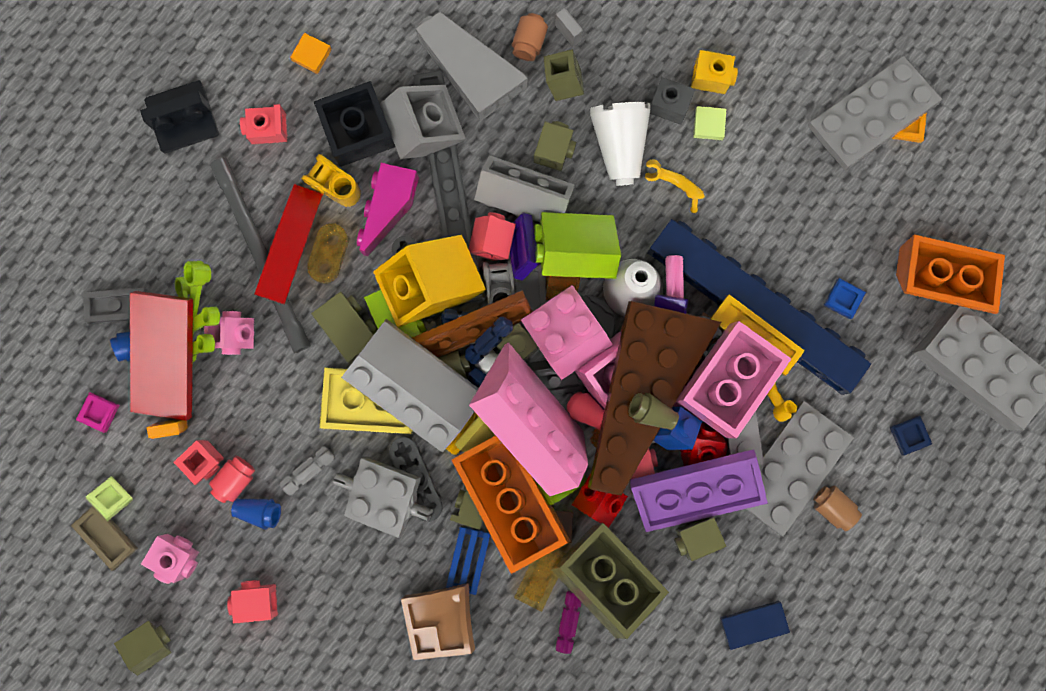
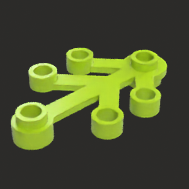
[175,261,220,364]

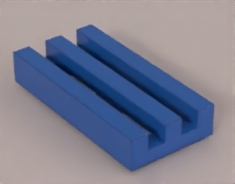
[446,526,490,595]

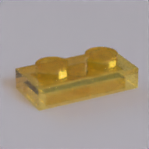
[514,549,566,612]

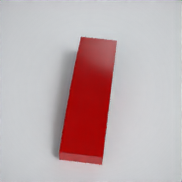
[254,184,323,305]

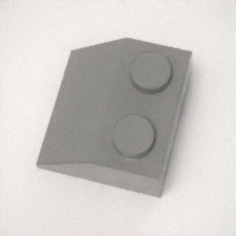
[380,85,466,159]

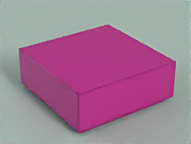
[76,392,120,433]

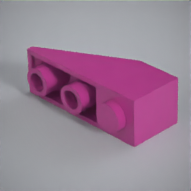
[357,163,419,256]

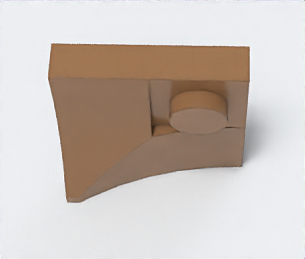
[401,583,475,660]

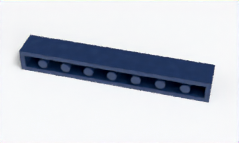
[647,219,872,395]

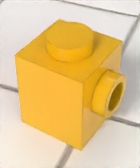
[691,50,738,94]

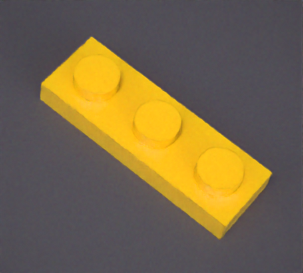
[710,295,805,376]

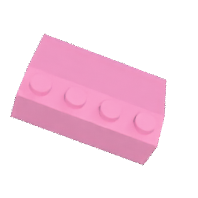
[469,343,588,496]

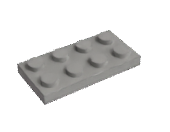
[808,56,942,171]
[745,401,854,537]

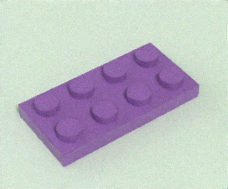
[630,449,768,532]

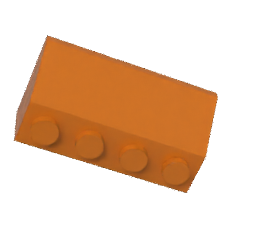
[452,435,571,574]

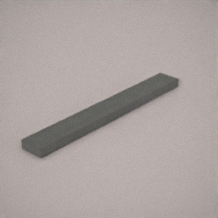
[413,70,485,304]

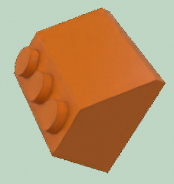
[896,234,1005,314]

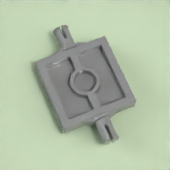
[333,457,433,538]

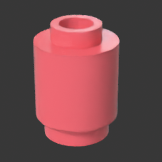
[209,456,255,503]

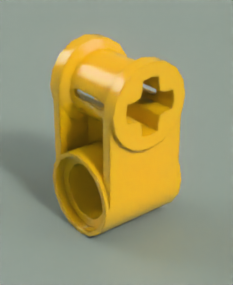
[301,154,361,207]

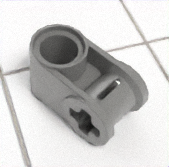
[483,259,516,305]

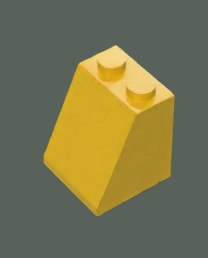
[373,234,486,327]

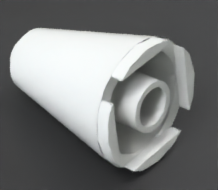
[590,102,651,186]
[603,259,663,317]

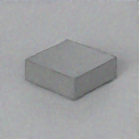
[555,8,583,47]

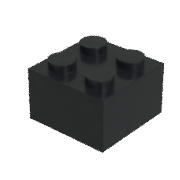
[313,81,396,167]

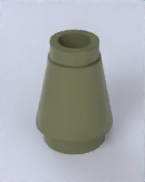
[628,393,679,430]

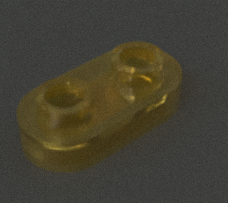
[307,224,348,284]

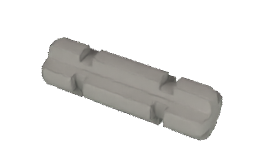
[279,446,335,496]

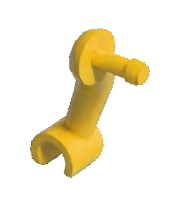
[645,159,705,213]
[767,382,797,422]

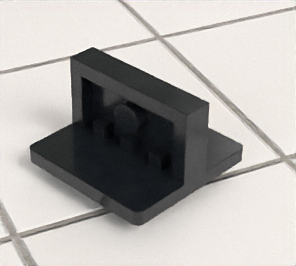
[140,80,219,154]

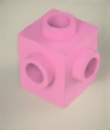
[204,311,254,355]
[141,534,199,584]

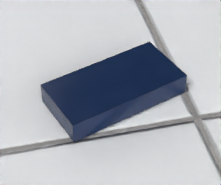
[720,601,790,650]

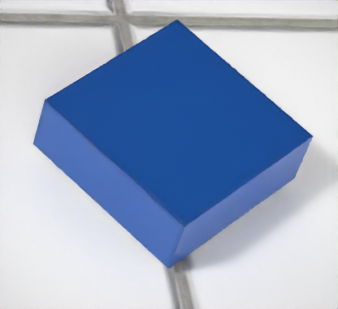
[824,278,866,319]

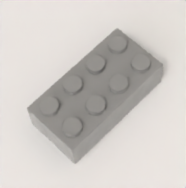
[912,305,1046,431]

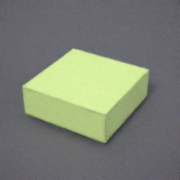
[693,106,726,140]
[86,476,133,521]

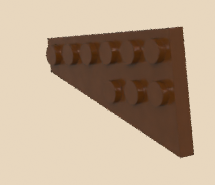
[588,301,721,495]

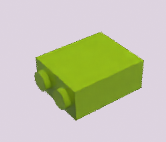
[534,212,621,279]

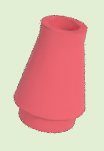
[567,392,605,431]

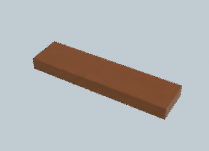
[412,290,533,358]

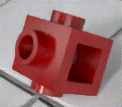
[680,423,728,466]
[572,474,628,528]

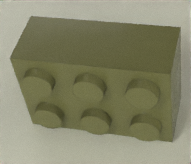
[551,523,669,639]

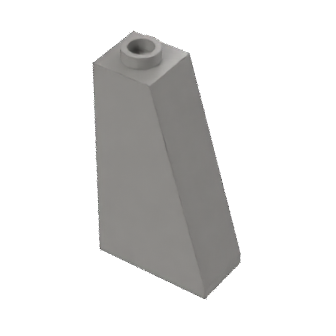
[416,12,528,122]

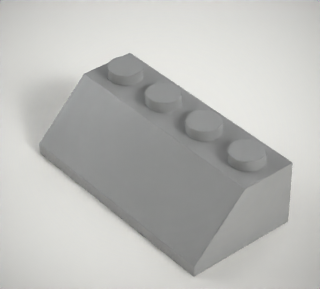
[341,319,479,453]

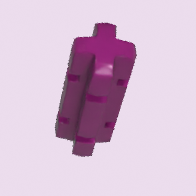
[556,591,582,654]

